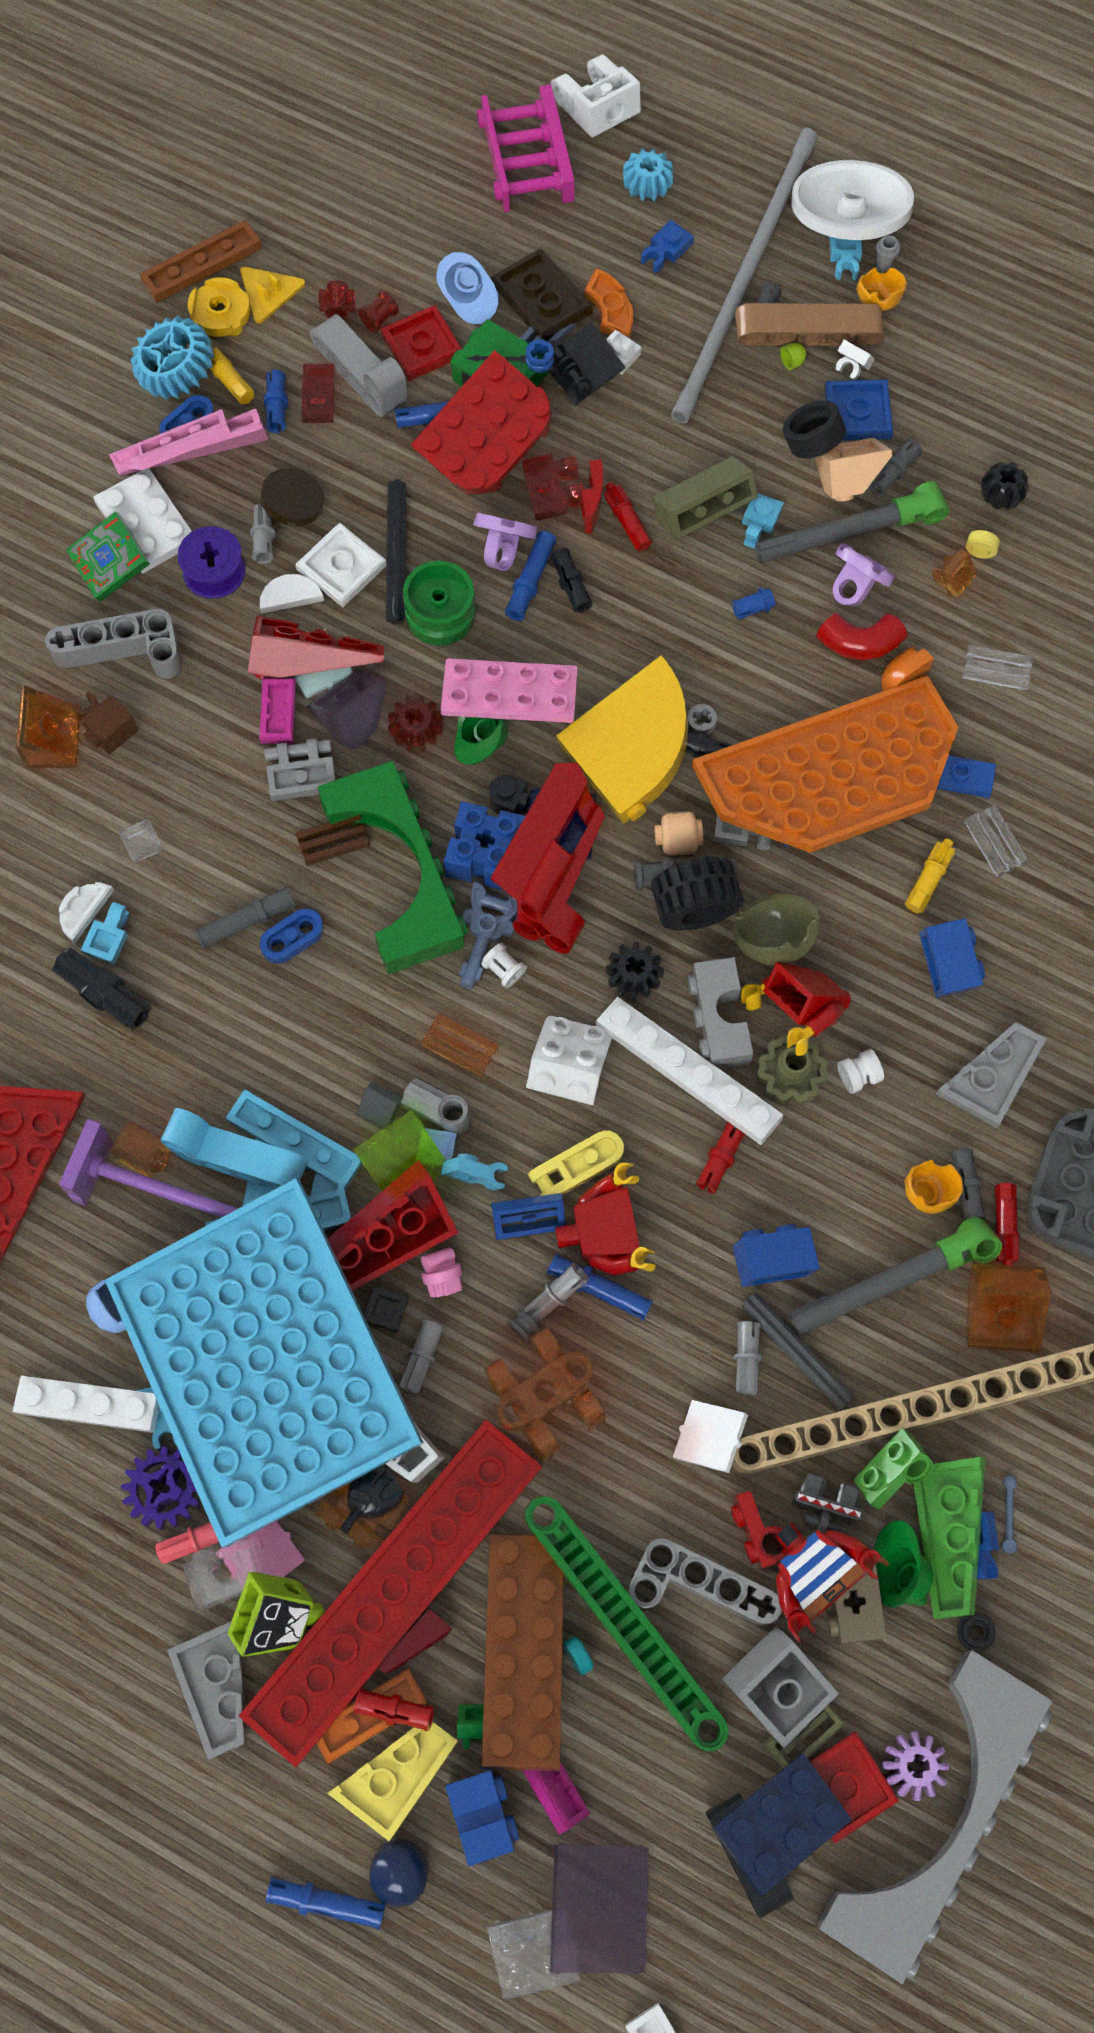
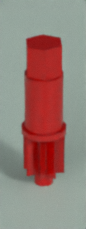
[603,482,653,552]
[995,1183,1020,1269]

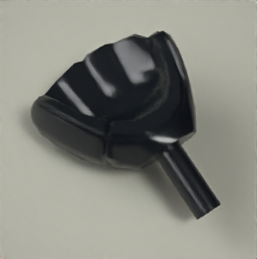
[340,1466,404,1534]

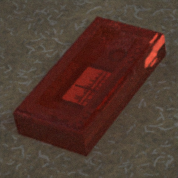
[301,364,335,423]

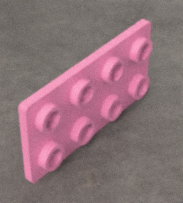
[441,658,577,723]

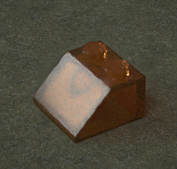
[967,1263,1051,1352]

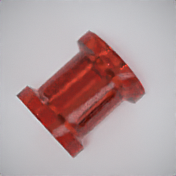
[358,291,399,333]

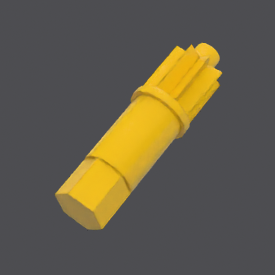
[210,347,254,404]
[905,839,955,913]

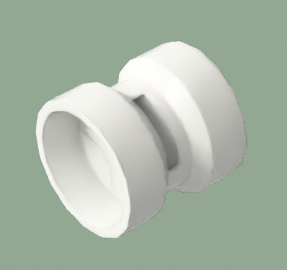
[837,1049,884,1094]

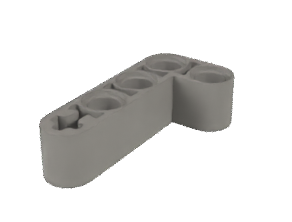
[310,314,408,417]
[45,609,182,679]
[628,1538,782,1626]

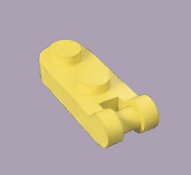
[528,1131,624,1196]

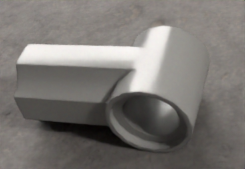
[401,1078,471,1135]

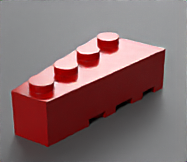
[328,1160,458,1291]

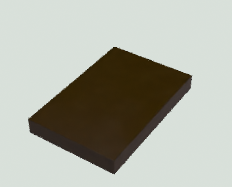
[490,248,593,341]

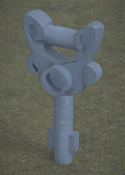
[459,882,517,989]

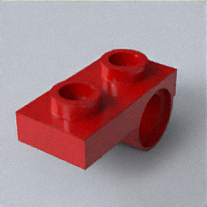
[730,1490,788,1571]

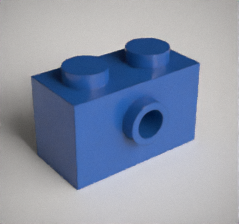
[919,918,985,998]
[732,1224,820,1288]

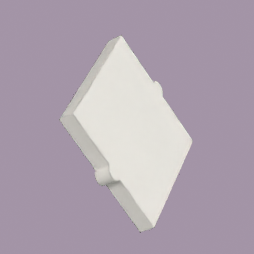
[673,1400,748,1473]

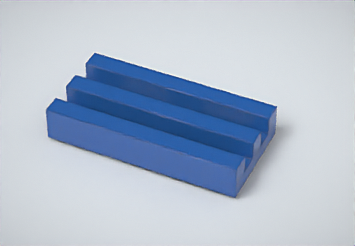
[491,1193,566,1240]

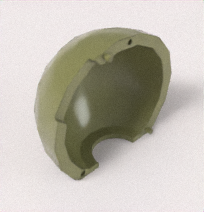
[732,894,820,967]

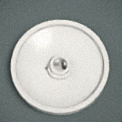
[791,160,914,240]

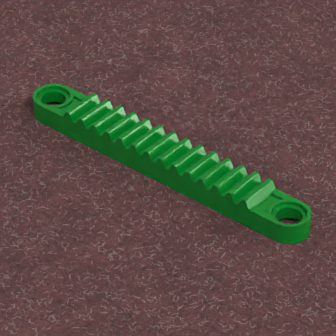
[524,1496,728,1751]

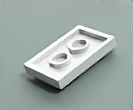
[93,468,192,574]

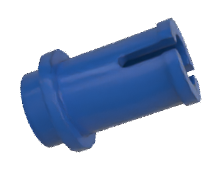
[732,587,775,620]

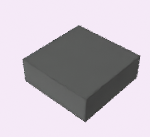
[357,1081,402,1130]

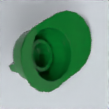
[454,716,509,765]
[874,1520,934,1608]

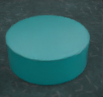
[562,1636,594,1677]

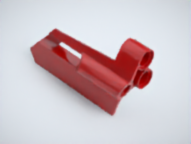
[491,763,605,954]

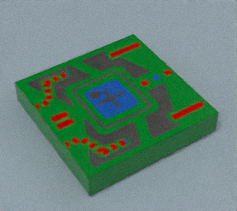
[66,511,150,602]

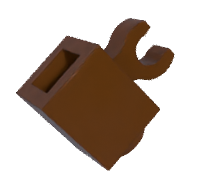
[73,692,139,755]

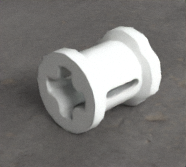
[481,943,527,988]

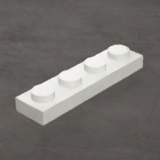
[12,1376,160,1433]

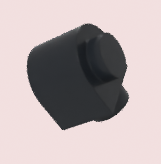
[489,775,531,815]

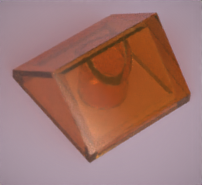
[16,685,81,768]

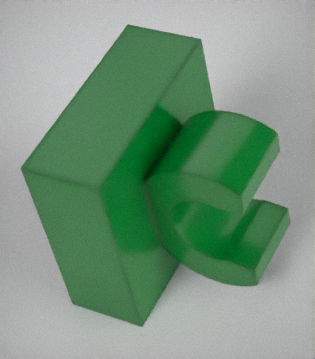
[457,1704,484,1750]

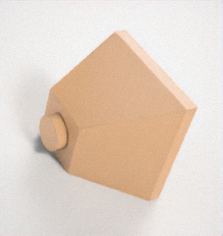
[815,437,892,502]

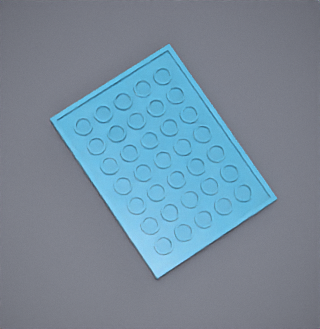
[105,1178,424,1548]

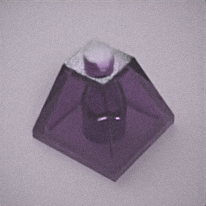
[306,669,386,750]

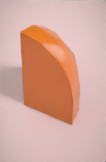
[881,646,934,691]

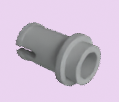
[874,235,900,273]

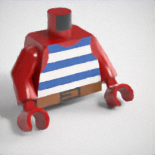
[775,1523,889,1642]

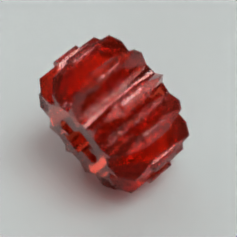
[388,695,443,753]

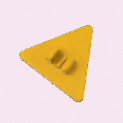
[240,267,305,324]

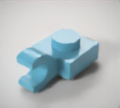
[742,493,784,549]
[81,902,130,966]
[441,1154,508,1191]

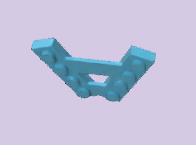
[205,1089,364,1232]

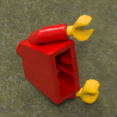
[741,962,851,1056]
[555,1162,656,1276]

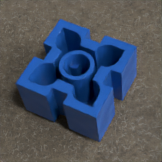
[444,801,525,891]
[445,1770,520,1867]

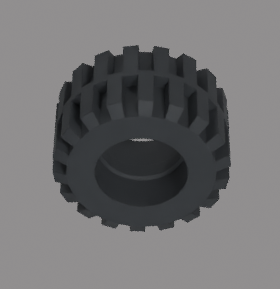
[651,856,744,930]

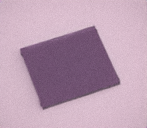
[550,1843,649,1975]

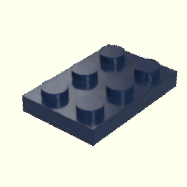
[711,1753,852,1895]

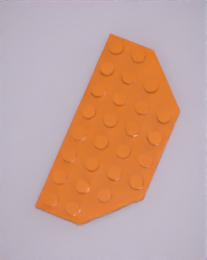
[692,675,959,853]

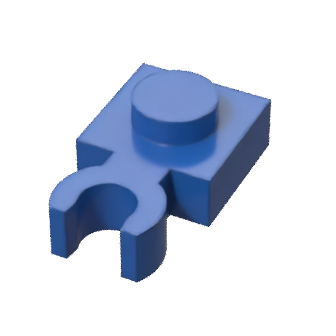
[641,220,694,273]

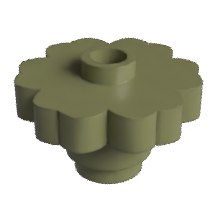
[757,1035,828,1106]

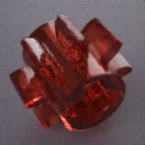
[318,280,356,320]

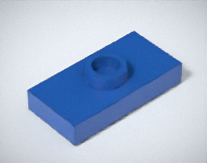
[937,755,996,798]

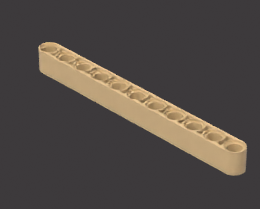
[732,1343,1094,1474]

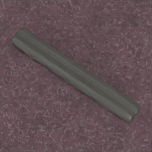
[743,1293,853,1410]

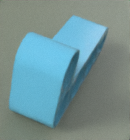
[160,1108,308,1189]

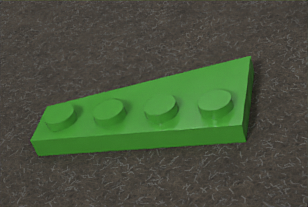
[914,1457,986,1619]

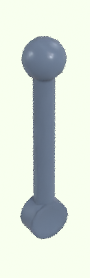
[1001,1475,1017,1554]

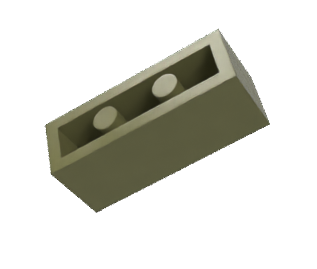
[652,456,758,539]

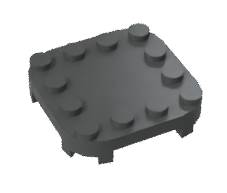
[1026,1108,1094,1260]

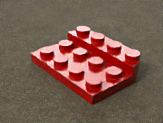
[411,350,552,495]

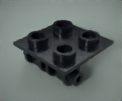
[549,322,626,406]

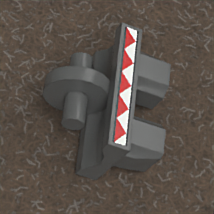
[791,1473,863,1533]

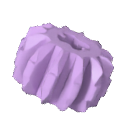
[882,1732,949,1801]

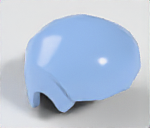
[86,1280,126,1333]

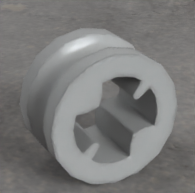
[688,704,717,736]

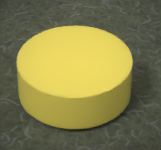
[966,530,1000,559]

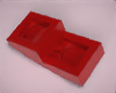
[581,459,603,534]

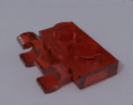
[521,454,584,521]

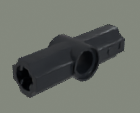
[52,947,152,1031]

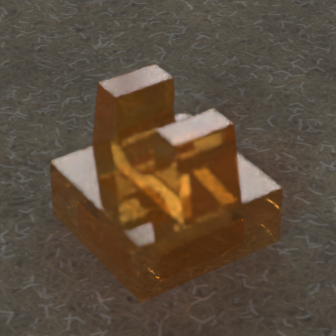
[932,549,977,597]

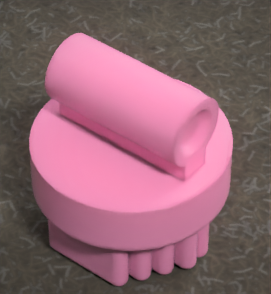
[421,1247,463,1298]

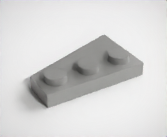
[935,1022,1046,1128]
[167,1621,246,1760]

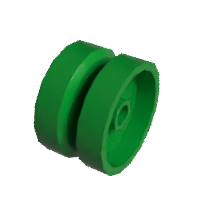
[403,560,476,646]

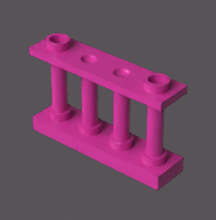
[477,85,575,213]

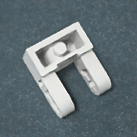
[551,54,641,138]

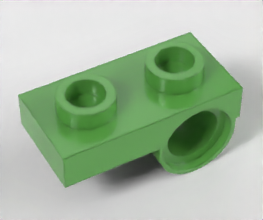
[853,1428,934,1509]

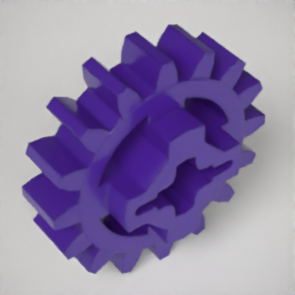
[121,1447,201,1530]

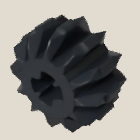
[605,941,664,1001]

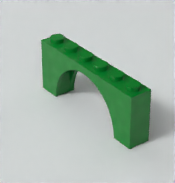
[317,761,468,975]

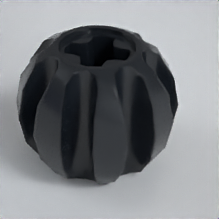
[981,462,1029,510]

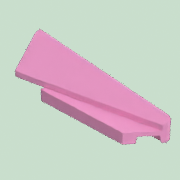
[109,408,269,475]

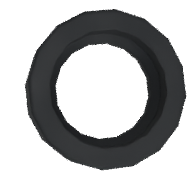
[782,400,846,459]

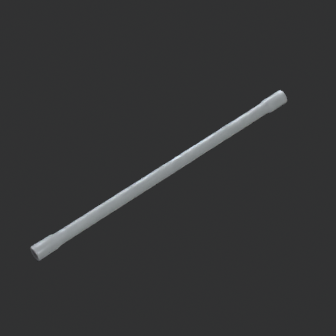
[671,128,818,424]

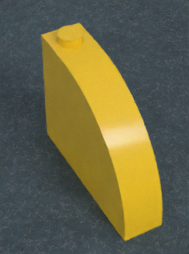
[556,656,688,824]

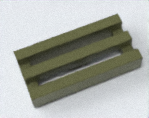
[762,1704,845,1769]

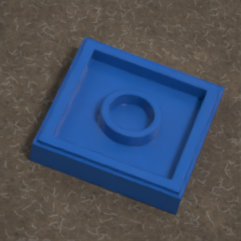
[825,379,893,441]

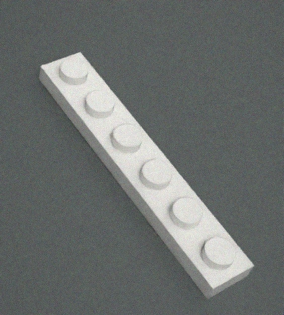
[596,996,783,1145]

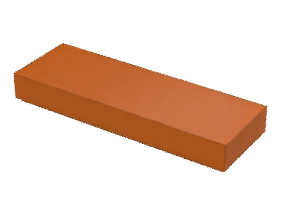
[317,1668,428,1764]

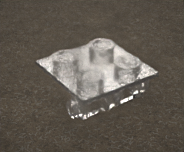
[487,1906,580,2000]

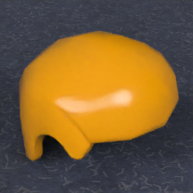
[856,267,907,312]
[904,1160,963,1214]

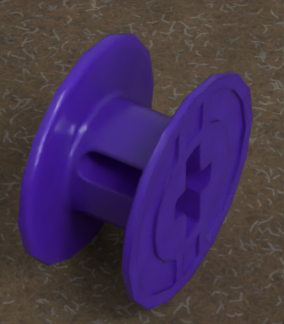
[178,526,245,599]

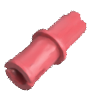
[155,1522,219,1564]

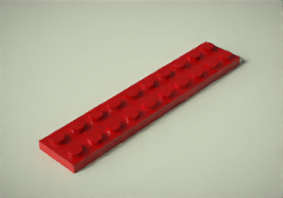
[238,1420,542,1768]

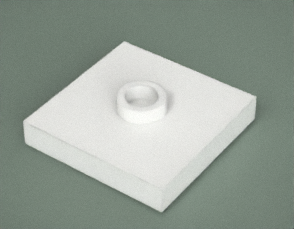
[295,522,386,607]

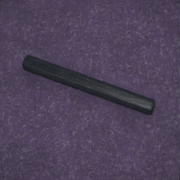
[386,479,406,625]

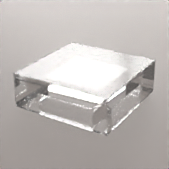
[118,818,164,864]

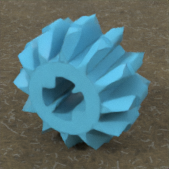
[623,148,673,202]

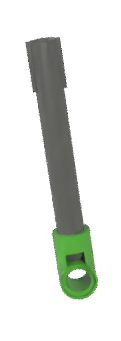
[755,481,950,563]
[789,1217,1002,1337]

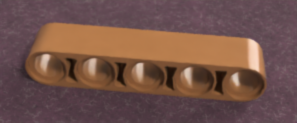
[735,303,885,346]

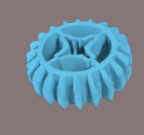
[130,315,215,400]

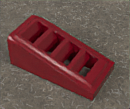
[379,1610,453,1675]

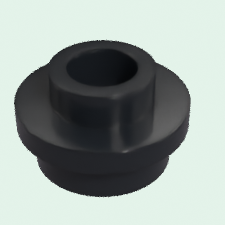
[957,1613,995,1652]

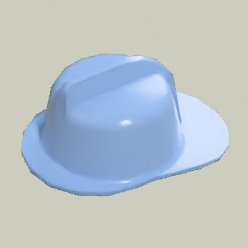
[436,252,499,324]

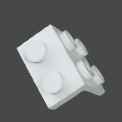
[526,1016,612,1105]

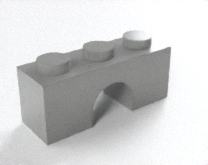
[687,957,753,1069]

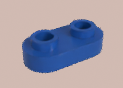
[159,395,214,434]
[260,909,324,964]

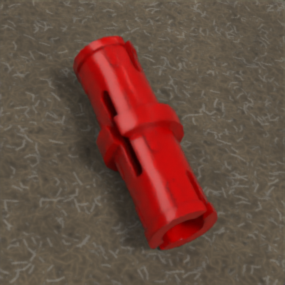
[695,1122,746,1194]
[354,1689,435,1732]

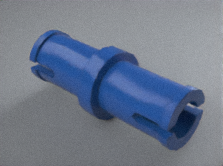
[263,370,288,433]

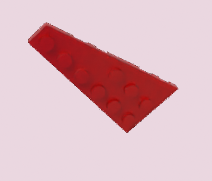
[0,1086,85,1263]

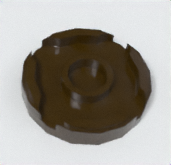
[261,469,325,526]

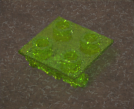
[353,1110,446,1191]

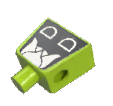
[227,1572,324,1657]

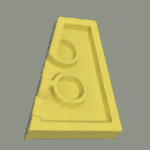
[327,1722,459,1841]

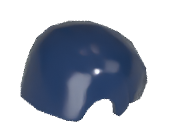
[369,1839,428,1908]

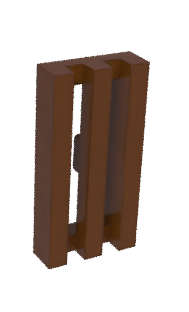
[296,815,370,866]

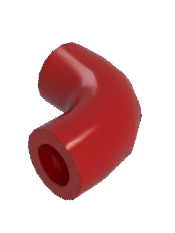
[816,613,908,661]

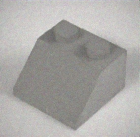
[722,1626,839,1748]

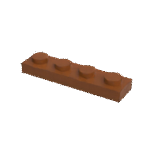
[140,219,262,303]

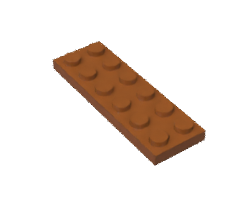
[482,1534,564,1771]

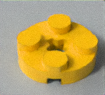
[188,277,251,337]

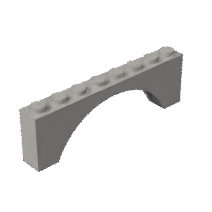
[815,1650,1053,1985]

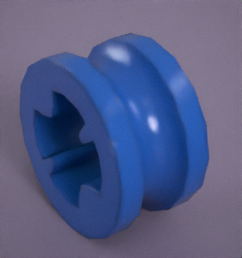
[526,339,554,373]

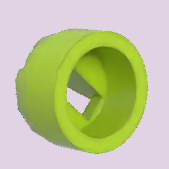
[780,342,807,370]

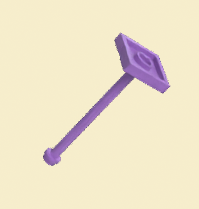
[59,1119,238,1218]

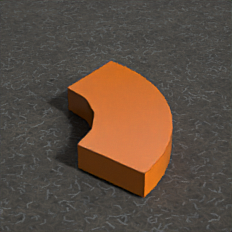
[584,268,633,339]

